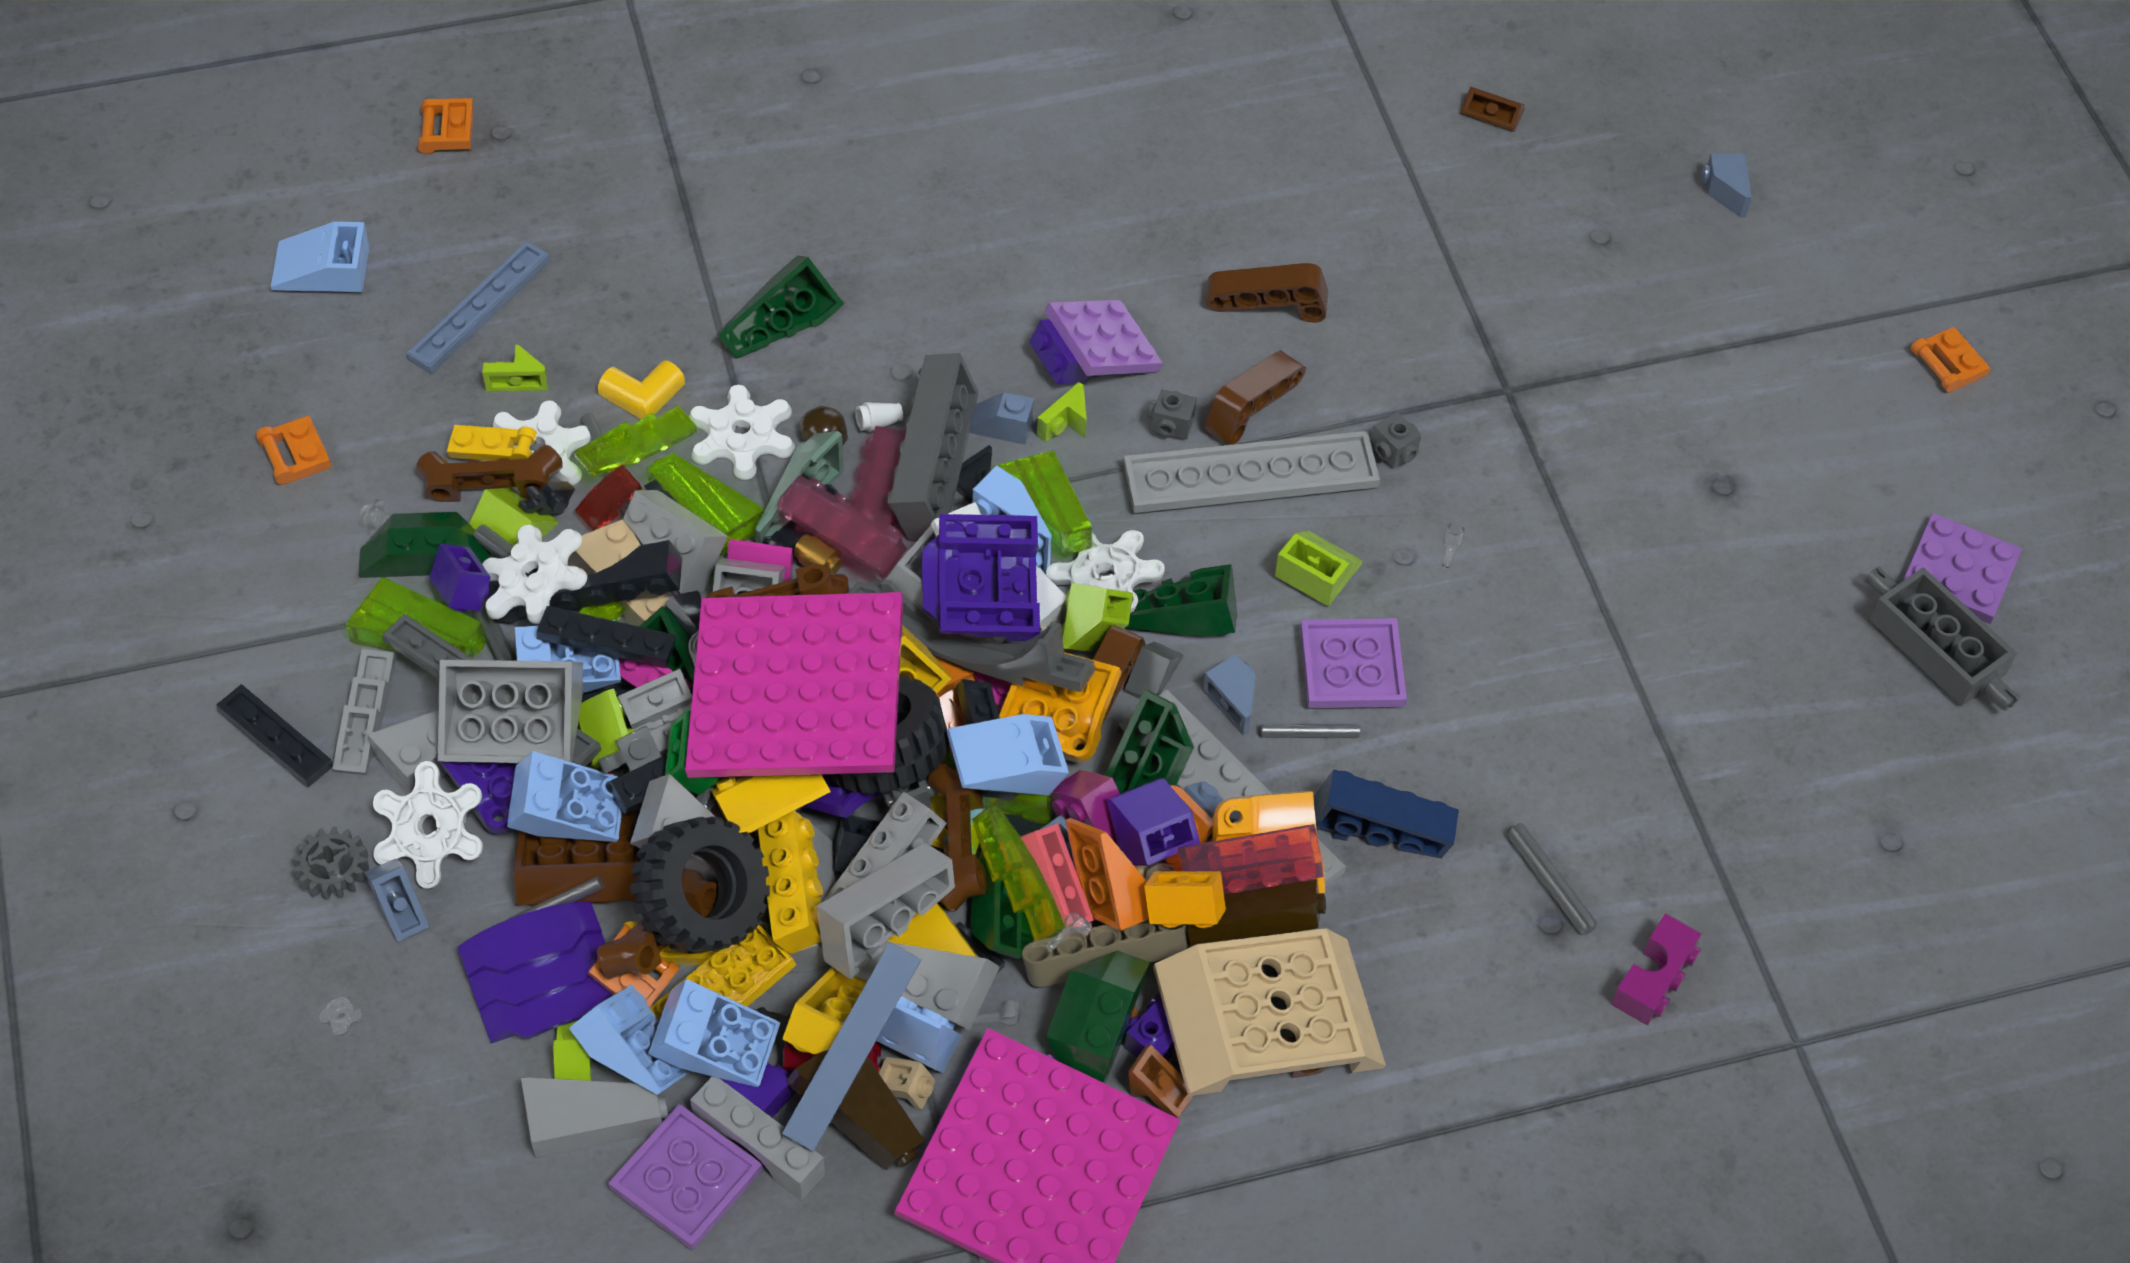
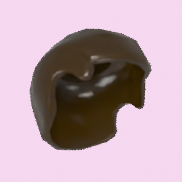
[798,406,848,445]

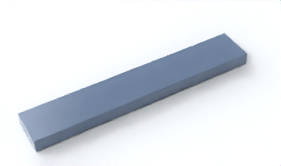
[407,241,550,374]
[782,942,922,1152]

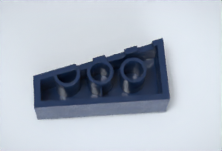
[1313,769,1459,859]

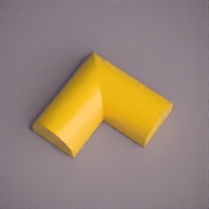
[598,360,685,423]

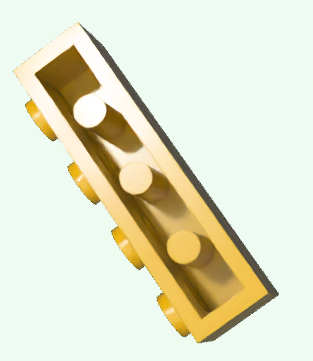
[758,810,823,955]

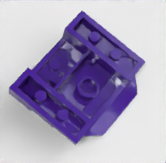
[922,514,1040,641]
[458,902,613,1044]

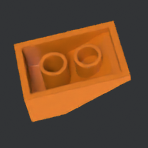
[1065,818,1149,931]

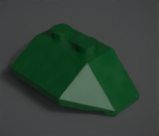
[359,512,490,578]
[1105,689,1194,794]
[971,826,1043,959]
[1046,950,1151,1084]

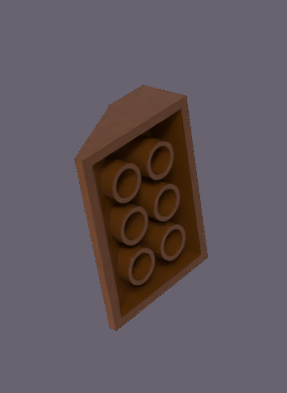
[513,811,641,906]

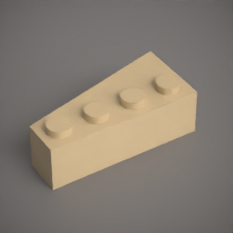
[569,519,670,626]

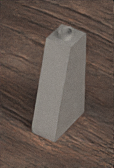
[521,1077,668,1158]

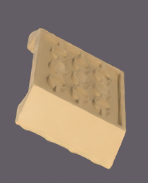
[1153,928,1386,1096]

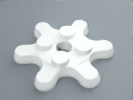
[688,385,795,480]
[479,401,591,494]
[482,525,587,624]
[1046,530,1165,613]
[373,761,483,889]

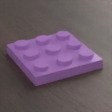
[1044,300,1163,376]
[1902,513,2022,624]
[1300,618,1407,708]
[608,1104,763,1251]

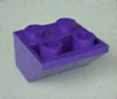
[1107,778,1200,866]

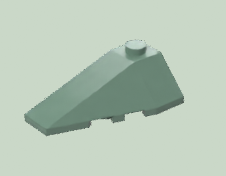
[755,431,844,544]

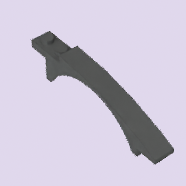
[848,579,1095,692]

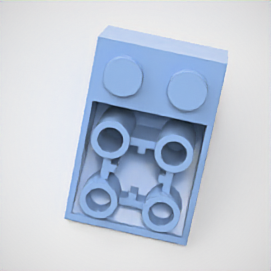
[271,222,370,292]
[973,465,1052,574]
[515,620,621,693]
[946,714,1069,795]
[507,751,622,842]
[648,979,780,1087]
[569,985,692,1095]
[876,996,962,1073]

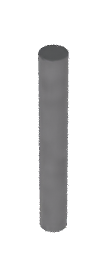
[1260,724,1360,737]
[507,876,604,920]

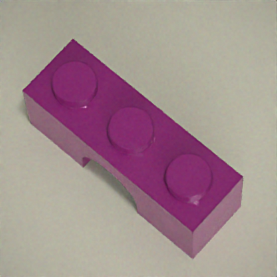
[1611,913,1702,1026]

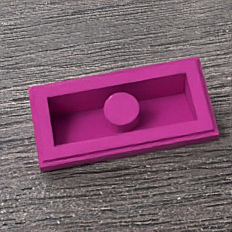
[727,539,794,582]

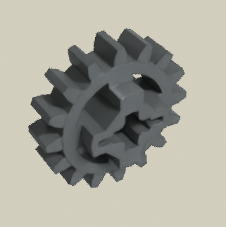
[292,827,370,899]

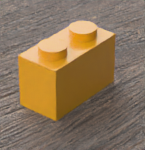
[1144,871,1226,928]

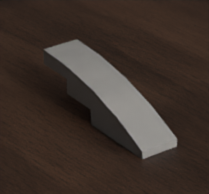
[332,649,397,775]

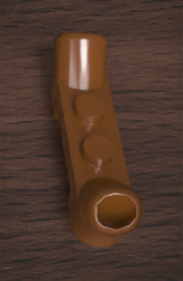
[416,445,563,502]
[705,564,847,598]
[928,763,986,912]
[597,869,719,979]

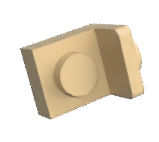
[879,1057,935,1110]

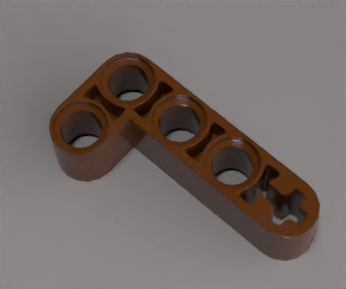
[1205,263,1328,323]
[1205,350,1306,445]
[1077,624,1146,748]

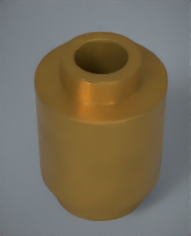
[794,534,843,575]

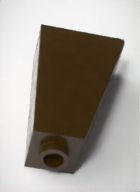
[1188,879,1326,947]
[786,1050,925,1170]

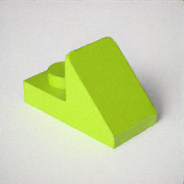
[482,344,548,392]
[1037,382,1087,442]
[553,1021,593,1081]

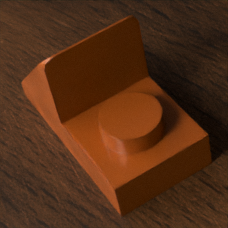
[1128,1044,1193,1118]

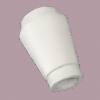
[855,402,903,433]

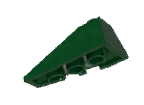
[716,255,844,358]

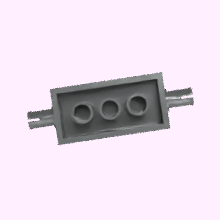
[1865,566,2020,711]

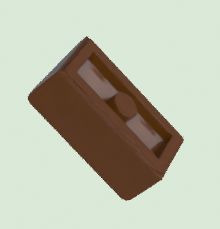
[1460,86,1525,132]

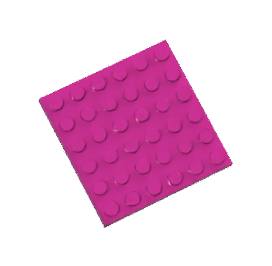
[685,592,903,778]
[894,1028,1180,1263]

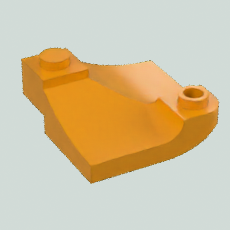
[999,652,1122,762]
[1212,791,1325,893]

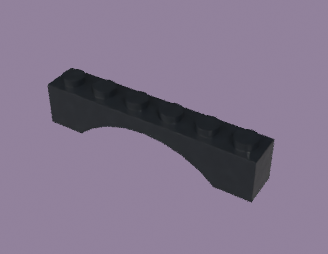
[487,540,682,623]

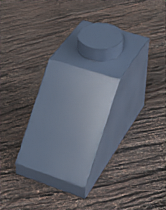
[1702,153,1752,217]
[969,392,1034,445]
[1203,654,1256,735]
[364,858,430,942]

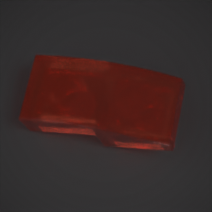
[575,464,642,531]

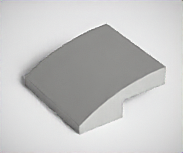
[618,669,692,756]

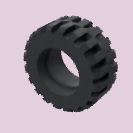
[827,675,950,795]
[630,816,770,954]

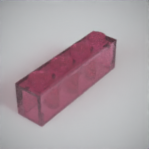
[846,426,907,550]
[777,474,907,579]
[1178,824,1324,894]

